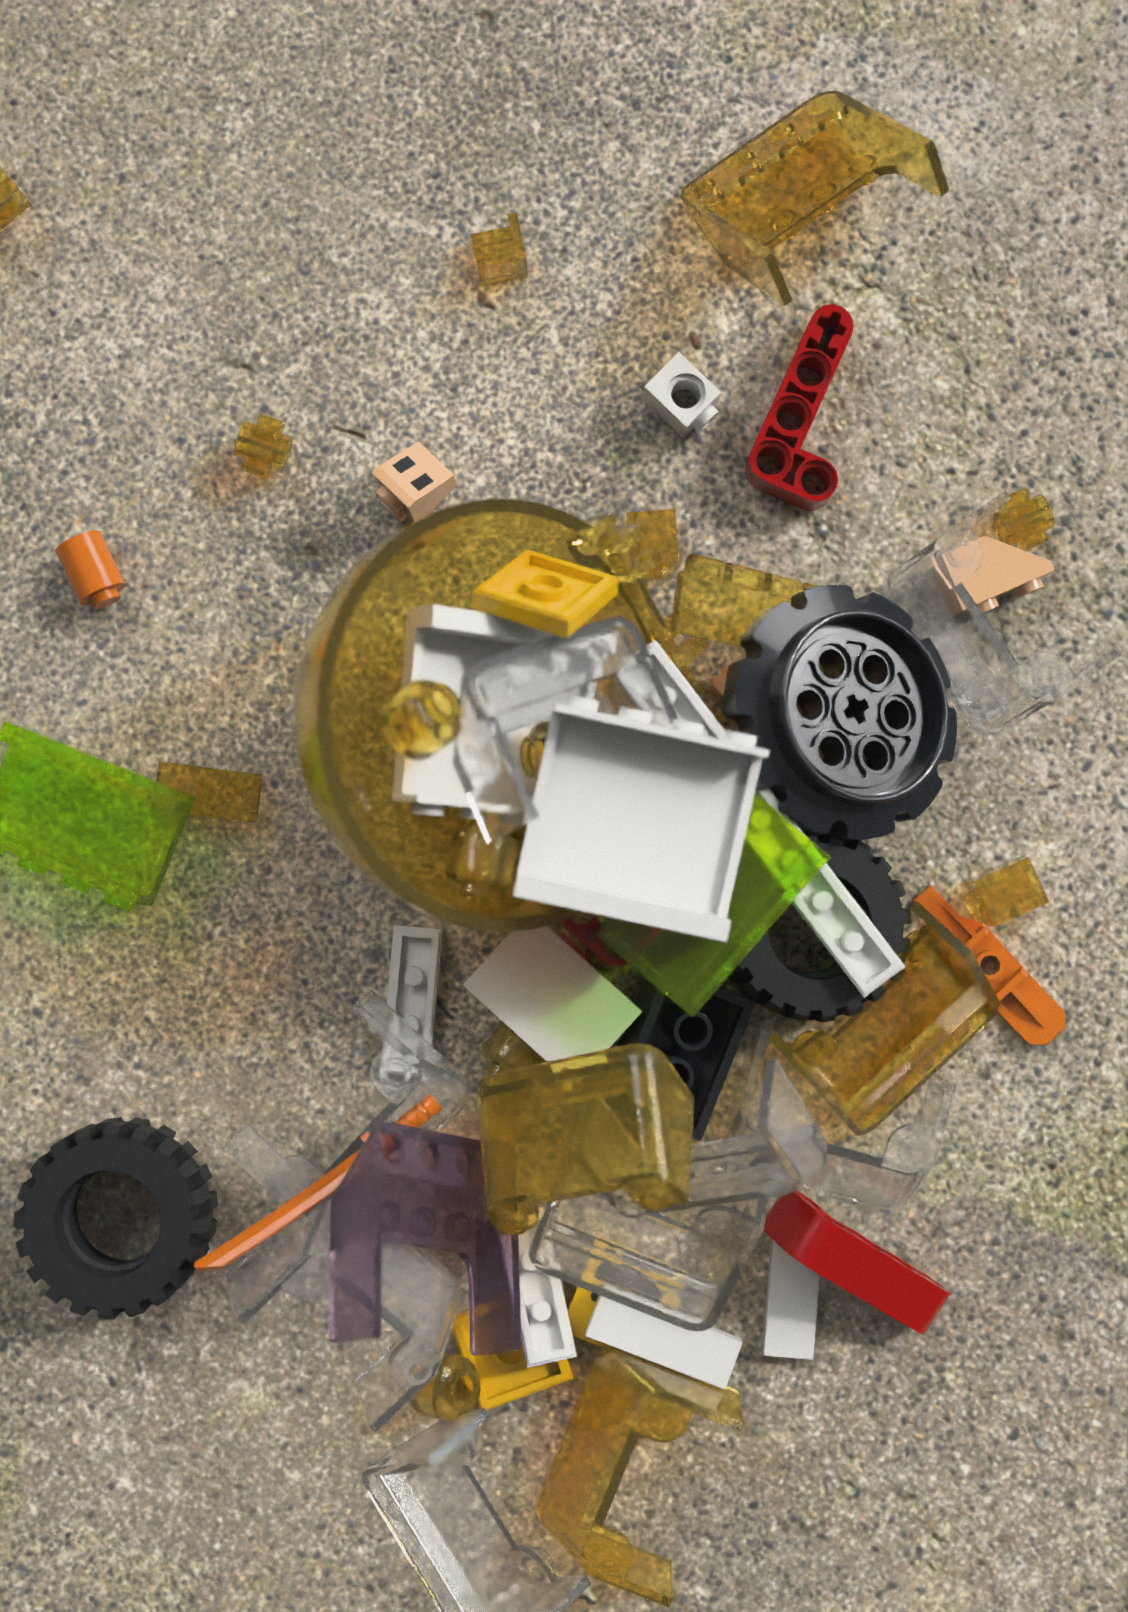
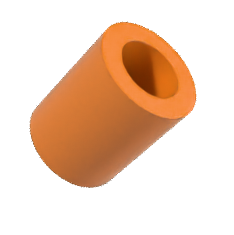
[55,530,126,610]

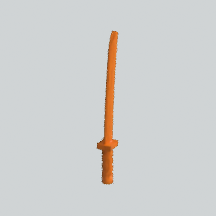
[194,1093,443,1272]

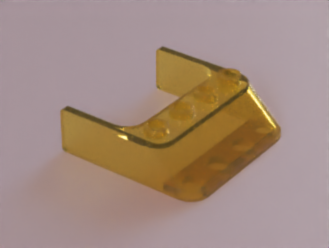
[680,90,949,307]

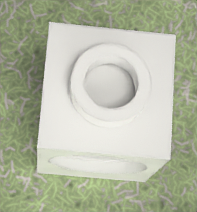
[642,352,721,439]

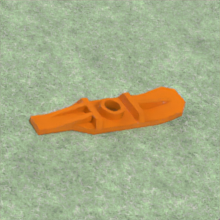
[912,885,1065,1046]

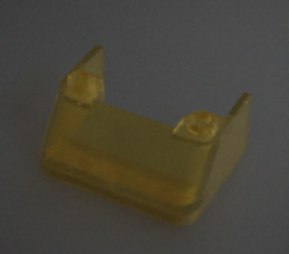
[768,900,1000,1136]
[537,1345,745,1608]

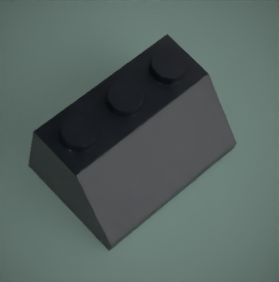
[598,959,756,1141]

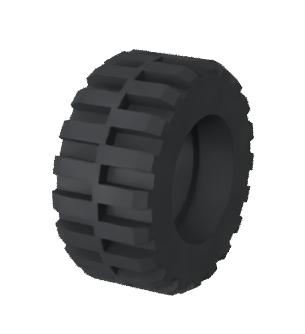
[713,831,912,1023]
[14,1117,218,1320]

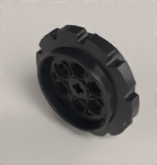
[723,585,957,842]

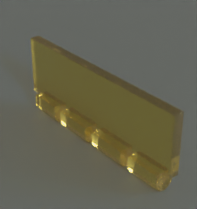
[670,553,822,666]

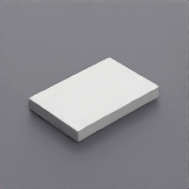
[463,910,642,1087]

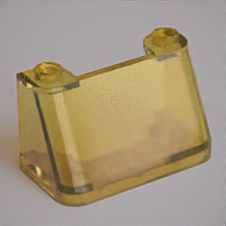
[476,1044,694,1235]

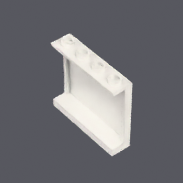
[392,605,615,824]
[512,695,769,942]

